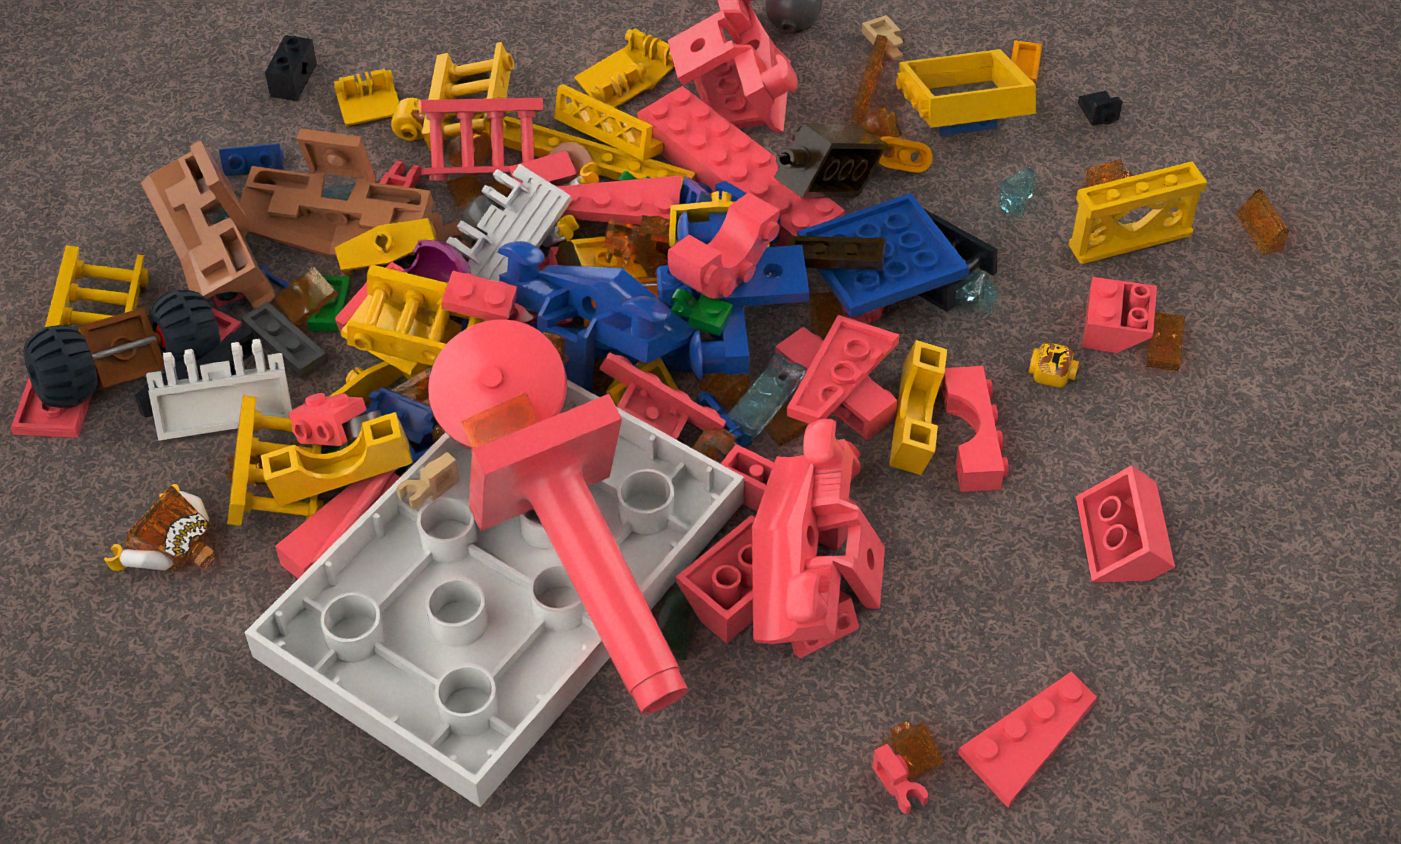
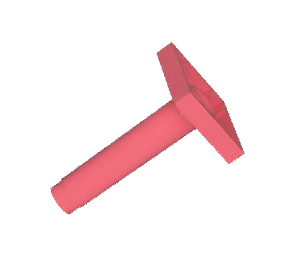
[469,394,689,715]

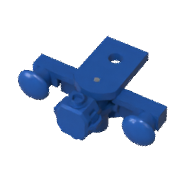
[657,211,809,380]

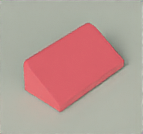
[509,150,577,185]

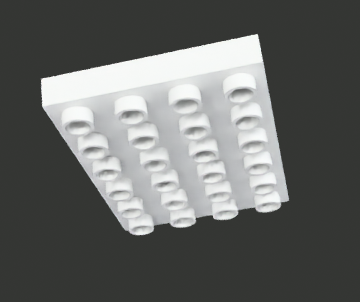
[245,380,744,807]

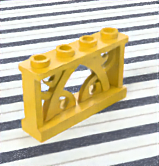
[1068,161,1207,264]

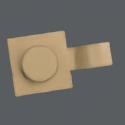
[862,15,904,60]
[397,452,460,510]

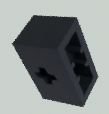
[265,35,317,101]

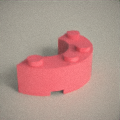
[668,192,780,299]

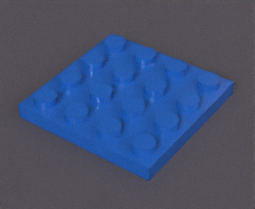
[797,193,969,318]

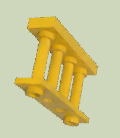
[422,42,514,153]
[45,245,149,327]
[347,264,488,366]
[227,395,323,526]

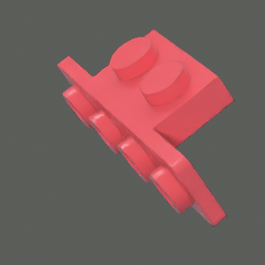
[599,353,726,440]

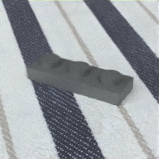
[241,302,328,378]

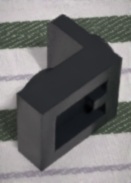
[1078,91,1123,126]

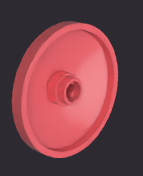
[428,320,567,450]

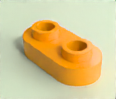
[878,136,933,173]

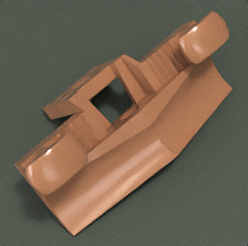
[239,128,443,258]
[141,140,276,309]

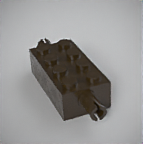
[774,123,888,198]

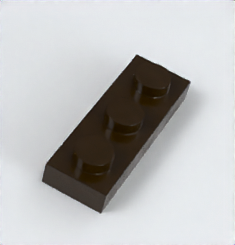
[788,236,887,270]

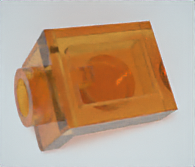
[1086,159,1133,188]
[633,215,670,265]
[699,373,750,410]
[692,427,738,461]
[882,720,945,780]

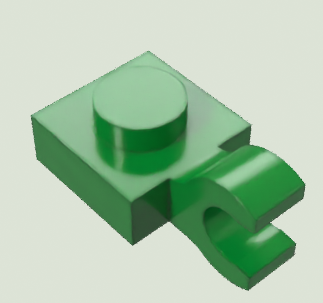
[671,289,733,336]

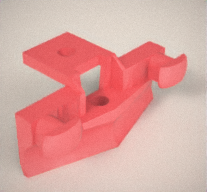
[668,0,798,133]
[752,419,885,644]

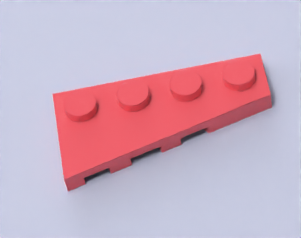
[556,175,682,227]
[787,315,900,424]
[958,671,1097,808]

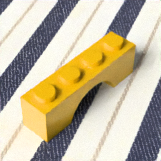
[889,340,947,475]
[261,412,413,507]

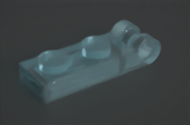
[727,353,807,439]

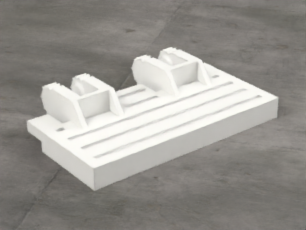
[446,164,572,281]
[146,339,292,441]

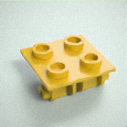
[623,28,675,90]
[574,49,653,108]
[334,68,399,126]

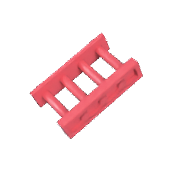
[418,98,543,181]

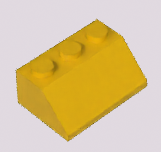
[341,295,462,376]

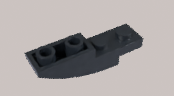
[135,325,255,418]

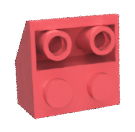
[1082,277,1157,353]

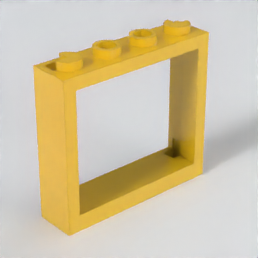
[896,49,1036,128]

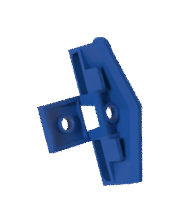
[497,241,696,393]

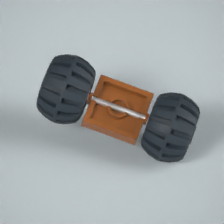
[23,290,220,408]

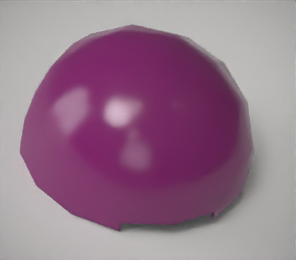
[402,239,471,318]

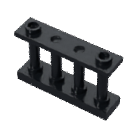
[918,208,998,312]

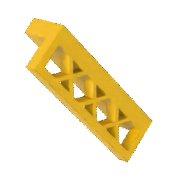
[554,84,664,161]

